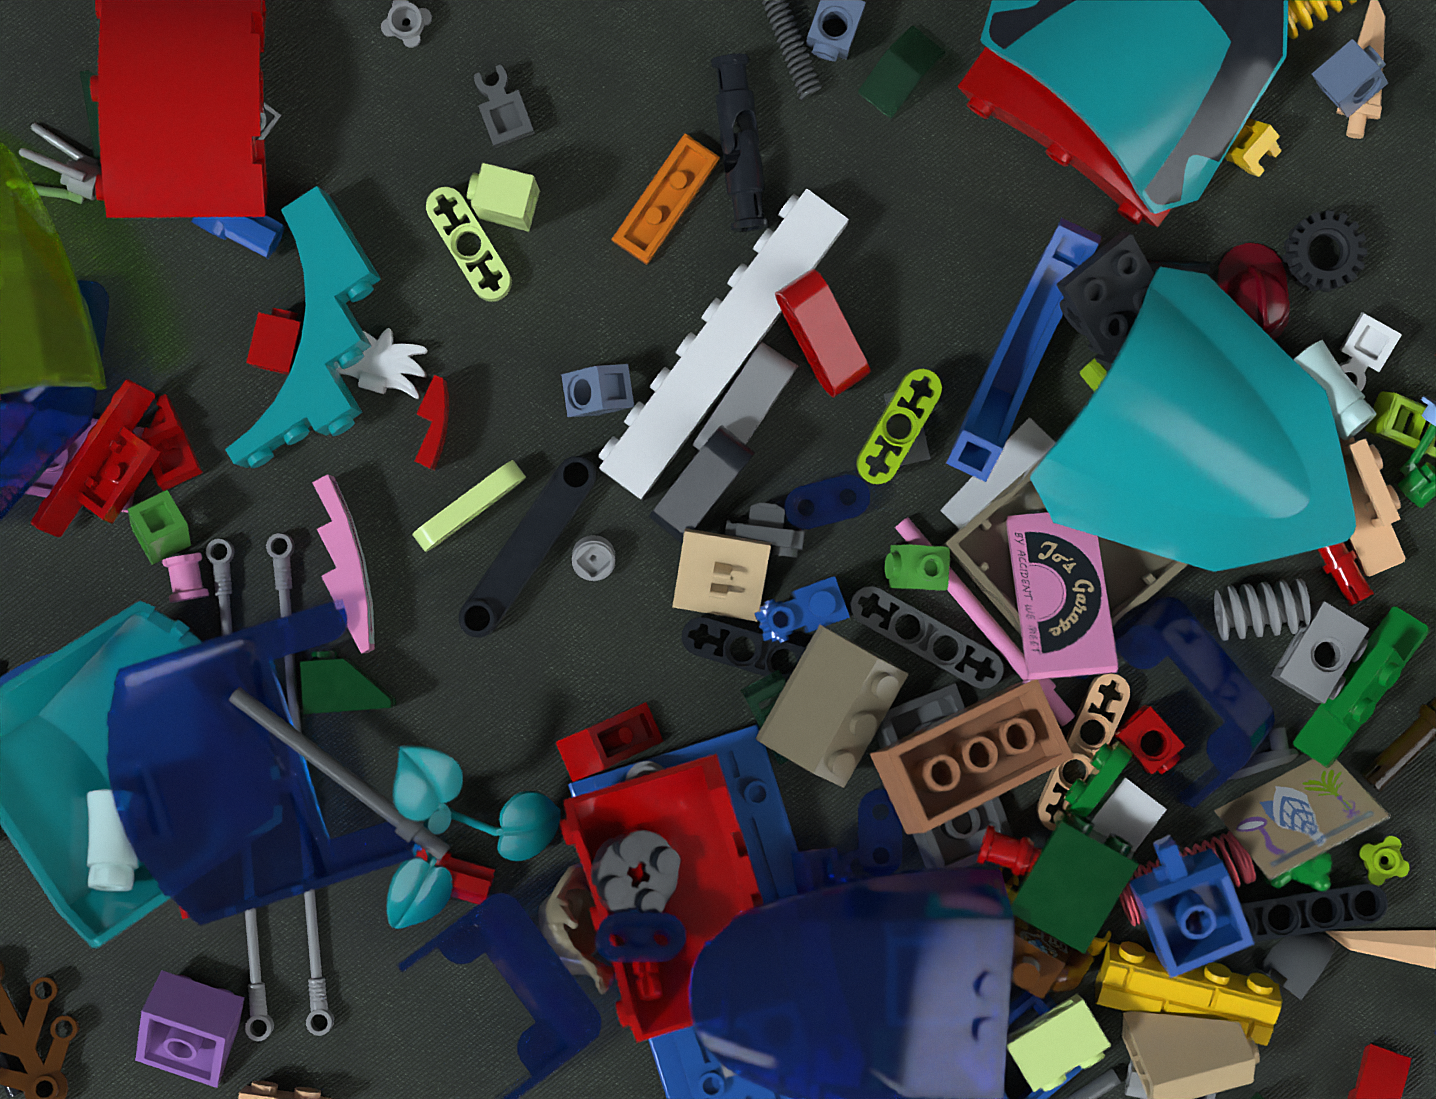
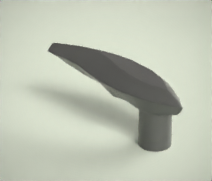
[1218,727,1299,781]

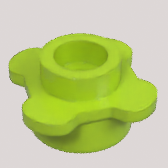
[1359,836,1410,885]

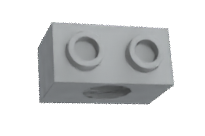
[1271,601,1369,703]

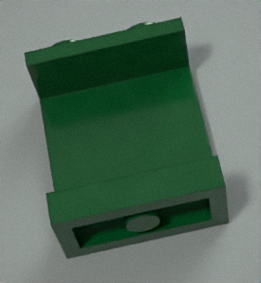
[1005,810,1139,954]

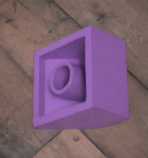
[135,970,244,1088]

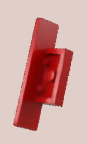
[31,379,161,538]

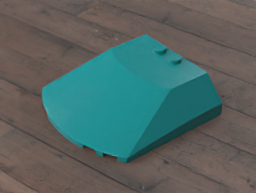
[0,600,282,948]

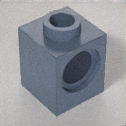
[806,0,866,61]
[1312,39,1388,118]
[561,364,634,417]

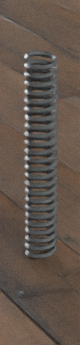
[762,0,822,100]

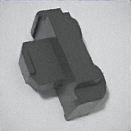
[725,503,805,558]

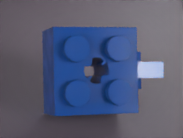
[1129,836,1254,978]

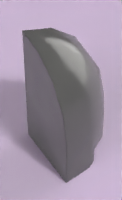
[1258,932,1335,1000]

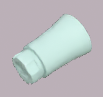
[1294,340,1376,441]
[87,790,150,891]

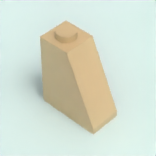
[1122,1011,1260,1099]

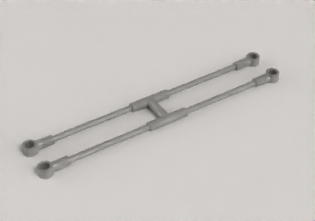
[206,533,334,1041]

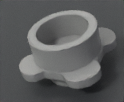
[381,0,432,48]

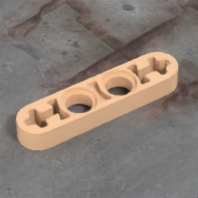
[1036,673,1130,831]

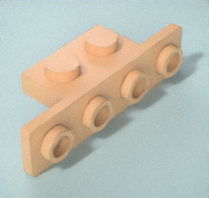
[1338,435,1406,577]

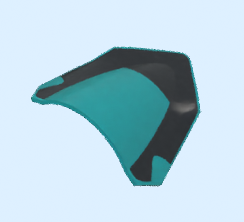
[980,0,1288,214]

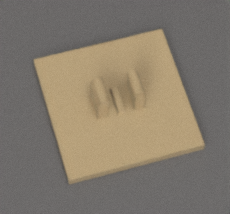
[673,528,771,622]

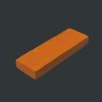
[611,133,720,265]

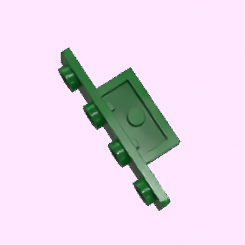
[1293,607,1429,768]

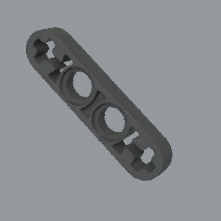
[850,586,1004,689]

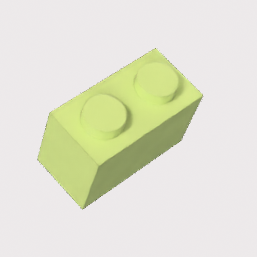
[467,163,540,231]
[1002,994,1111,1092]

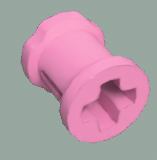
[162,553,209,603]

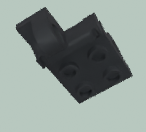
[1056,231,1155,371]

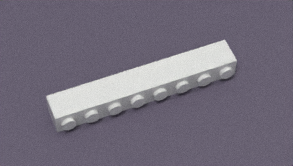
[598,189,849,501]

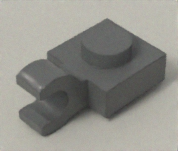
[880,391,930,469]

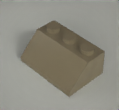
[755,625,909,788]

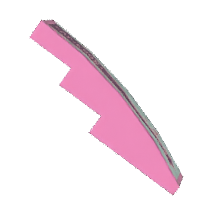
[312,474,375,654]

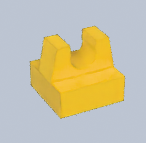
[1225,118,1281,177]

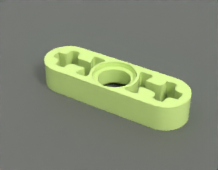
[426,187,512,302]
[412,460,526,552]

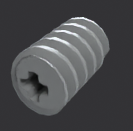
[1214,579,1311,641]

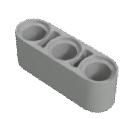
[693,342,798,450]

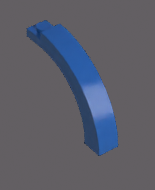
[946,218,1102,482]

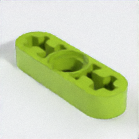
[856,369,942,484]

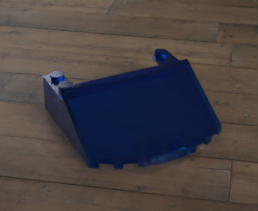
[106,599,422,926]

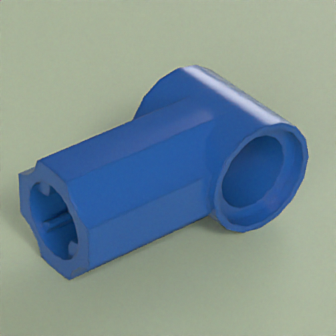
[191,215,285,259]

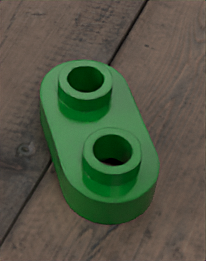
[1064,741,1133,817]

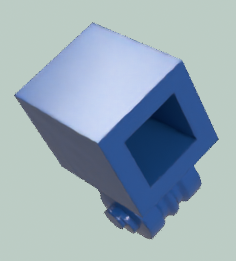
[754,576,850,643]

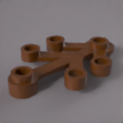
[0,959,79,1099]

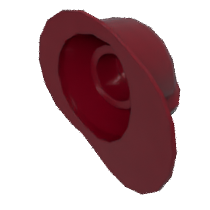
[1217,243,1290,340]

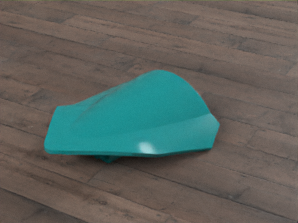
[1030,267,1356,572]

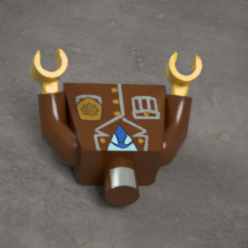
[975,867,1111,999]

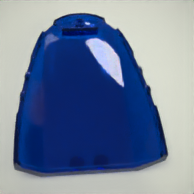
[689,867,1014,1099]

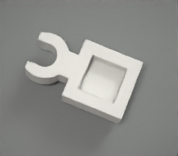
[1339,312,1402,391]

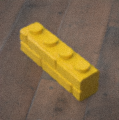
[1095,942,1282,1046]

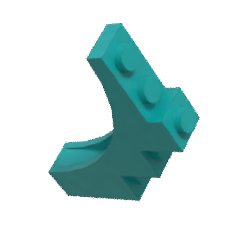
[225,186,381,469]

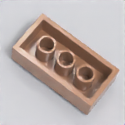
[870,679,1073,834]

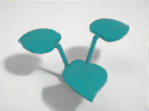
[387,746,561,929]

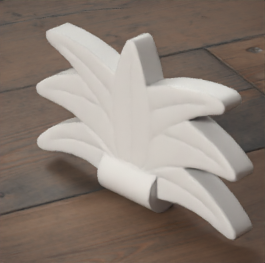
[336,328,428,399]

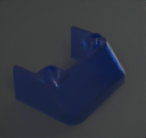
[1074,597,1275,808]
[396,893,602,1099]

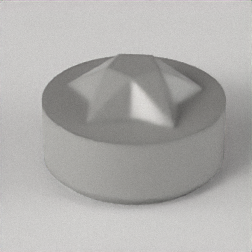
[572,535,615,581]

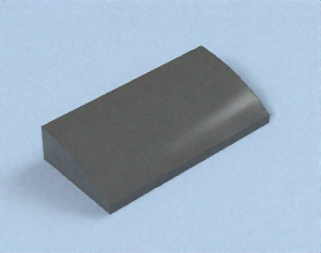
[875,683,1014,878]

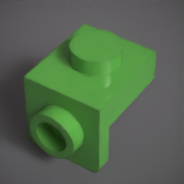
[885,544,950,591]

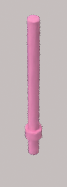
[895,517,1075,727]

